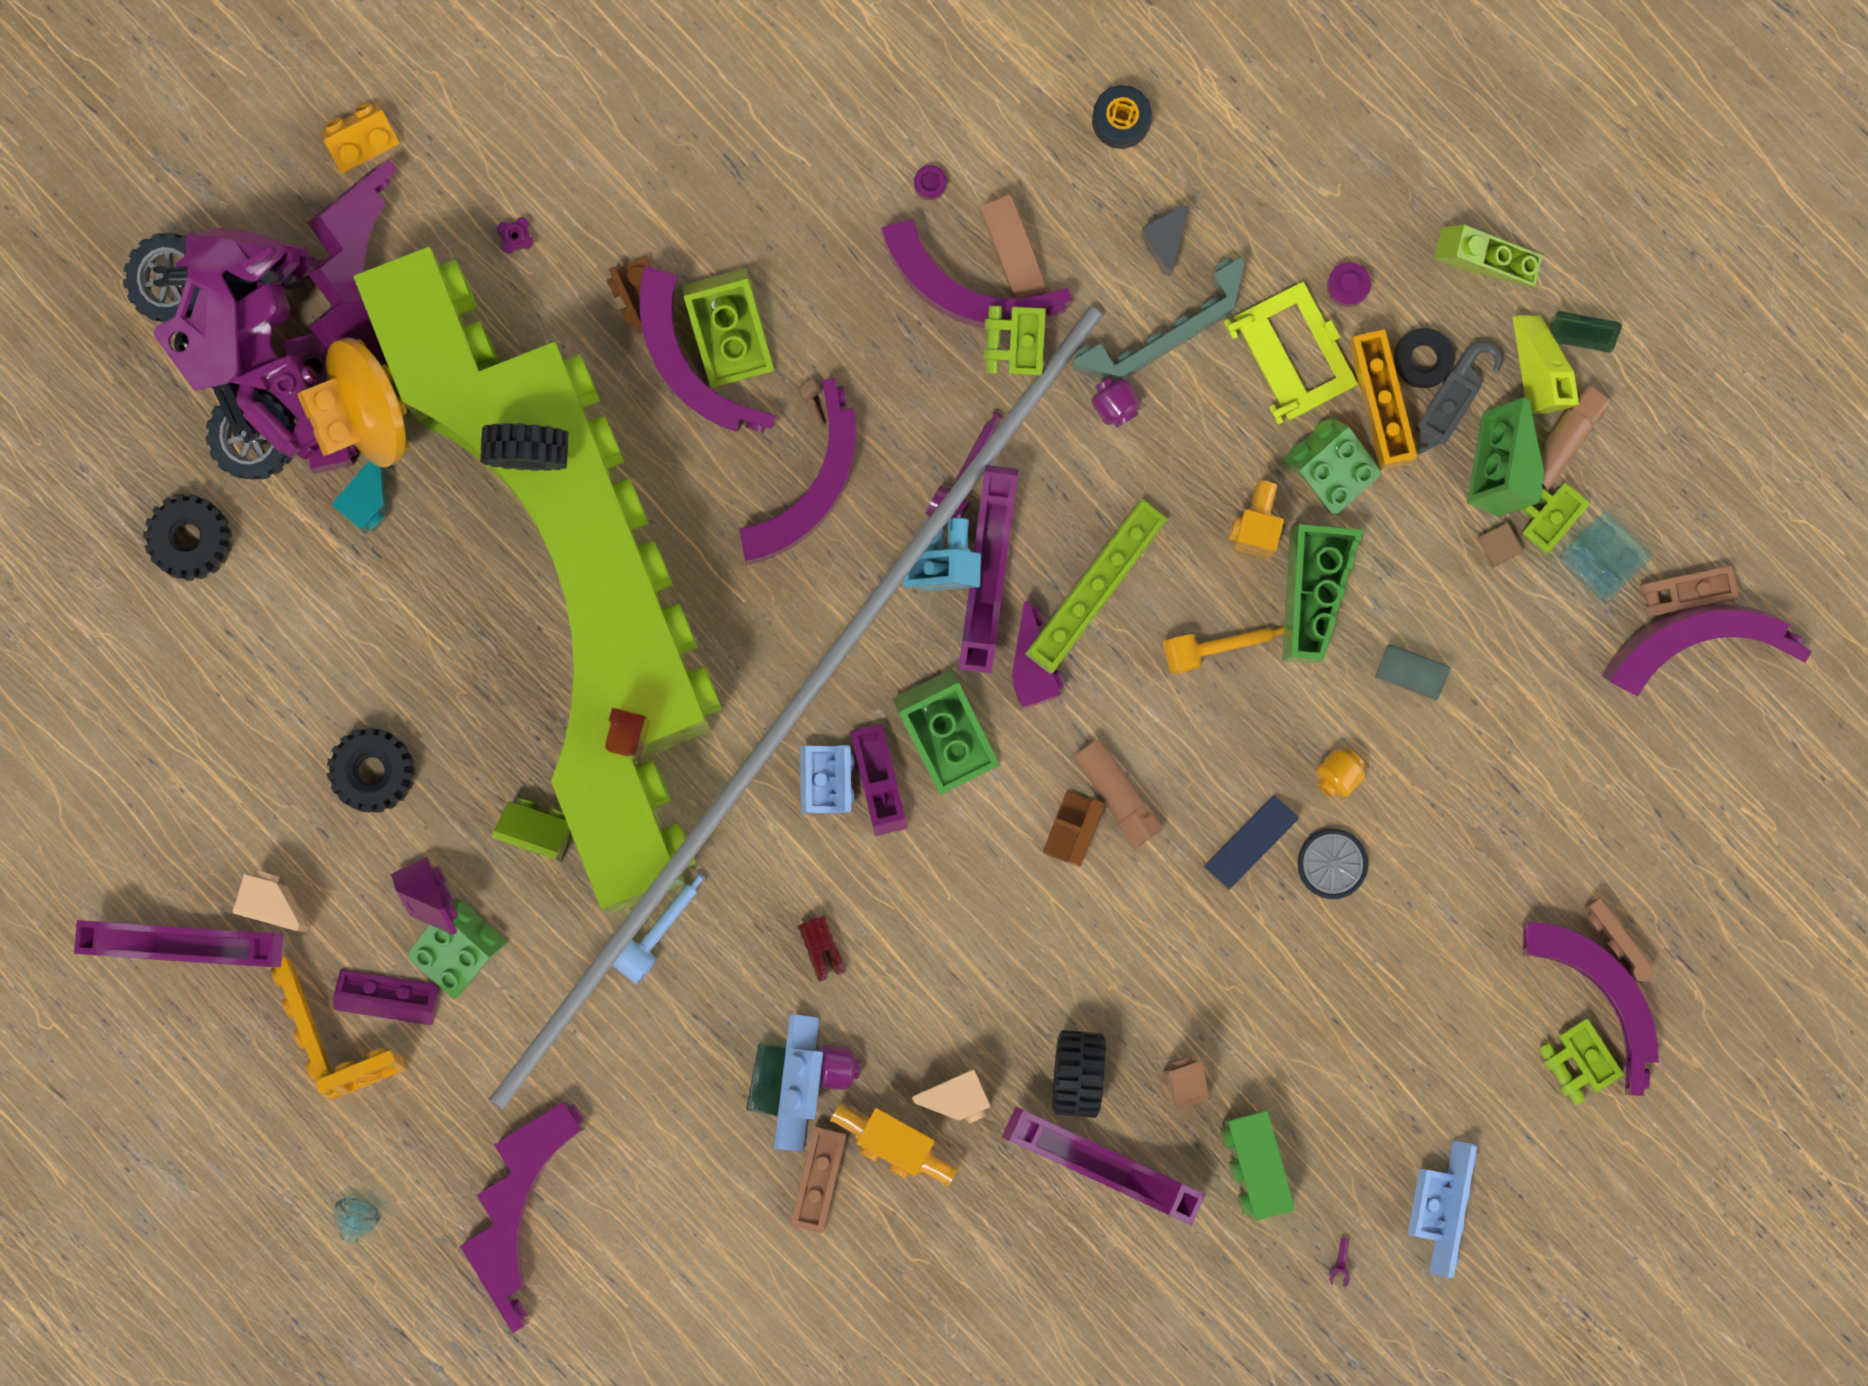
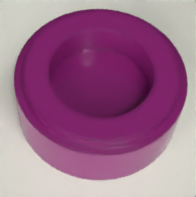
[914,165,947,200]

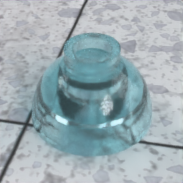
[334,1197,381,1243]

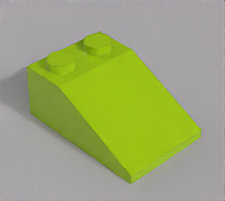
[683,268,774,388]

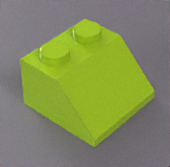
[492,798,571,862]

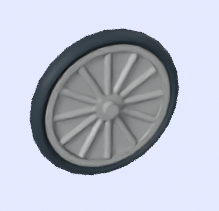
[1297,829,1368,899]

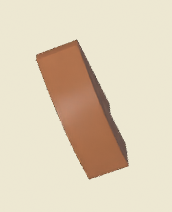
[979,194,1047,299]

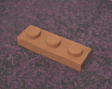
[790,1126,847,1233]

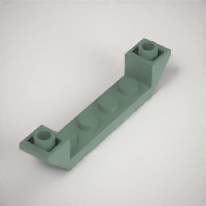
[1072,257,1245,381]

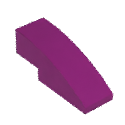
[850,724,908,836]

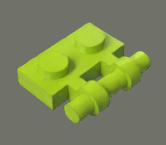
[983,306,1046,376]
[1538,1018,1624,1106]

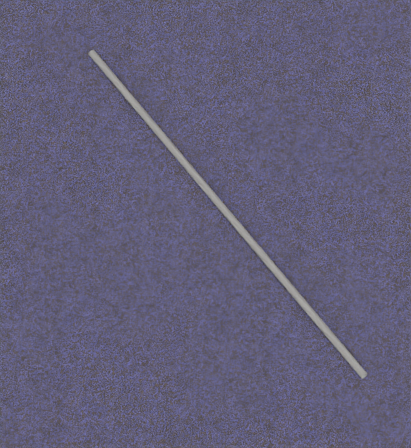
[488,306,1102,1110]

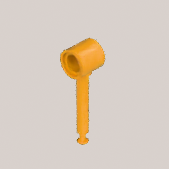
[1162,624,1285,675]

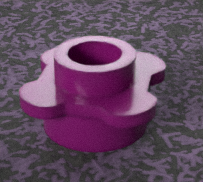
[497,217,534,254]

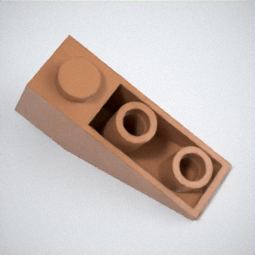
[1163,1056,1210,1110]

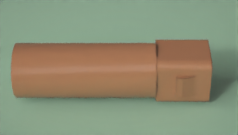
[1539,385,1611,491]
[1074,739,1164,849]

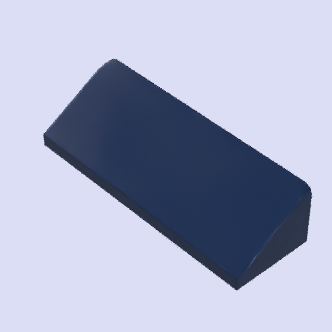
[1205,796,1299,890]

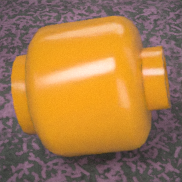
[1316,748,1365,798]

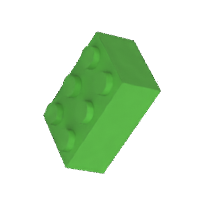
[1220,1110,1295,1221]

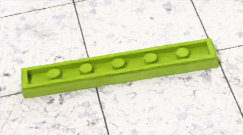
[1024,498,1168,674]

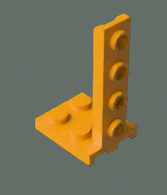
[270,955,407,1100]

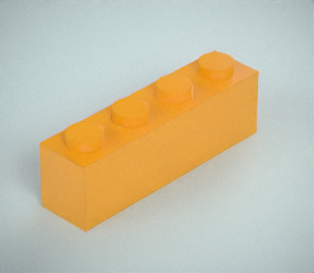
[1349,329,1417,471]

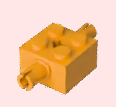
[830,1102,958,1187]

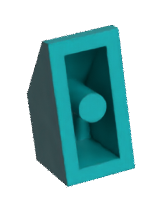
[331,461,387,534]

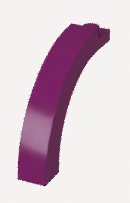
[881,219,1072,331]
[640,266,776,433]
[739,378,856,565]
[958,465,1019,673]
[1602,605,1812,696]
[74,920,284,968]
[1522,921,1659,1096]
[1002,1107,1206,1226]

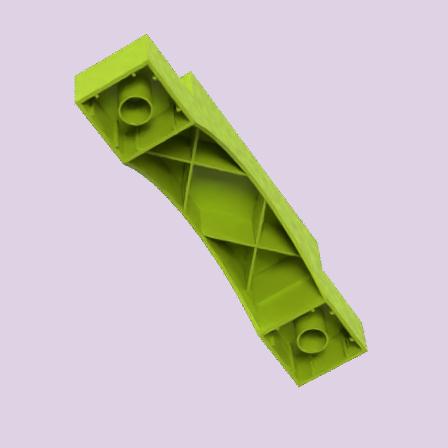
[353,246,723,915]

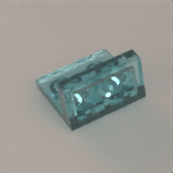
[1558,512,1651,604]

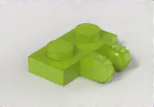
[1520,482,1591,555]

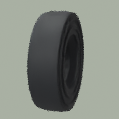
[1394,328,1454,388]

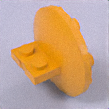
[297,337,408,467]

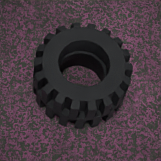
[1052,1030,1106,1118]

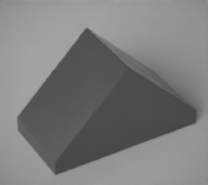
[1140,205,1189,276]

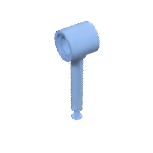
[612,873,706,985]

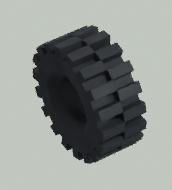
[480,423,569,471]
[143,494,232,581]
[327,728,415,813]

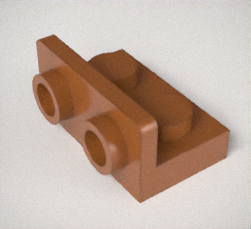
[607,256,674,334]

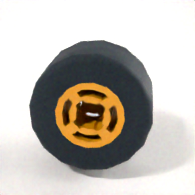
[1092,85,1152,149]

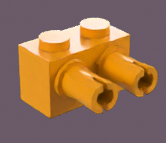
[1228,480,1284,560]

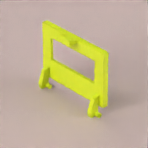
[1224,281,1358,425]

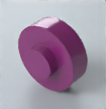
[1327,262,1371,307]

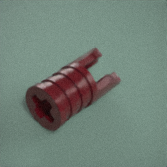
[797,915,846,982]

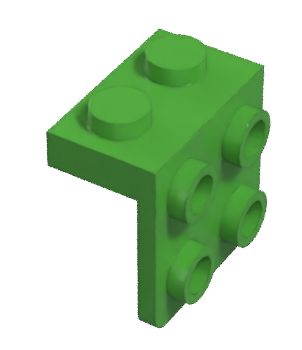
[1283,417,1381,515]
[408,898,508,998]

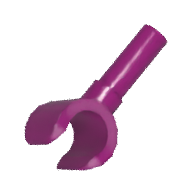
[1328,1238,1350,1287]

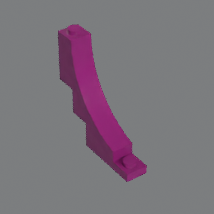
[306,159,397,367]
[460,1101,585,1333]

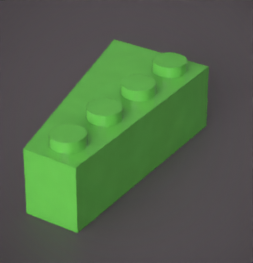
[1282,524,1364,664]

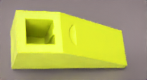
[1512,315,1579,414]

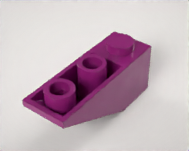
[1011,600,1064,710]
[391,857,459,935]

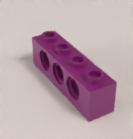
[283,333,358,474]

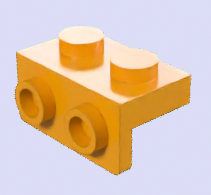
[320,102,400,174]

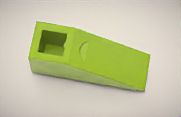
[1434,225,1543,287]

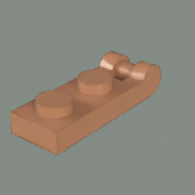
[1640,565,1740,618]
[1584,898,1654,982]

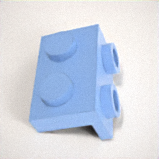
[800,745,854,814]

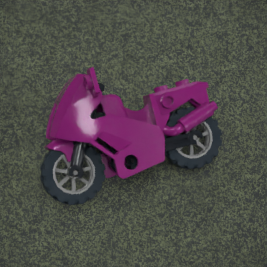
[123,228,324,480]

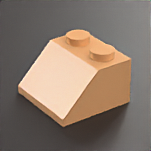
[233,870,310,933]
[912,1069,991,1124]

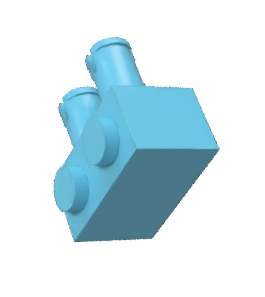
[903,518,981,591]

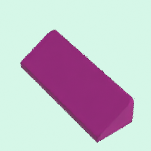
[333,969,439,1025]

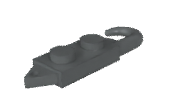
[1416,341,1502,454]

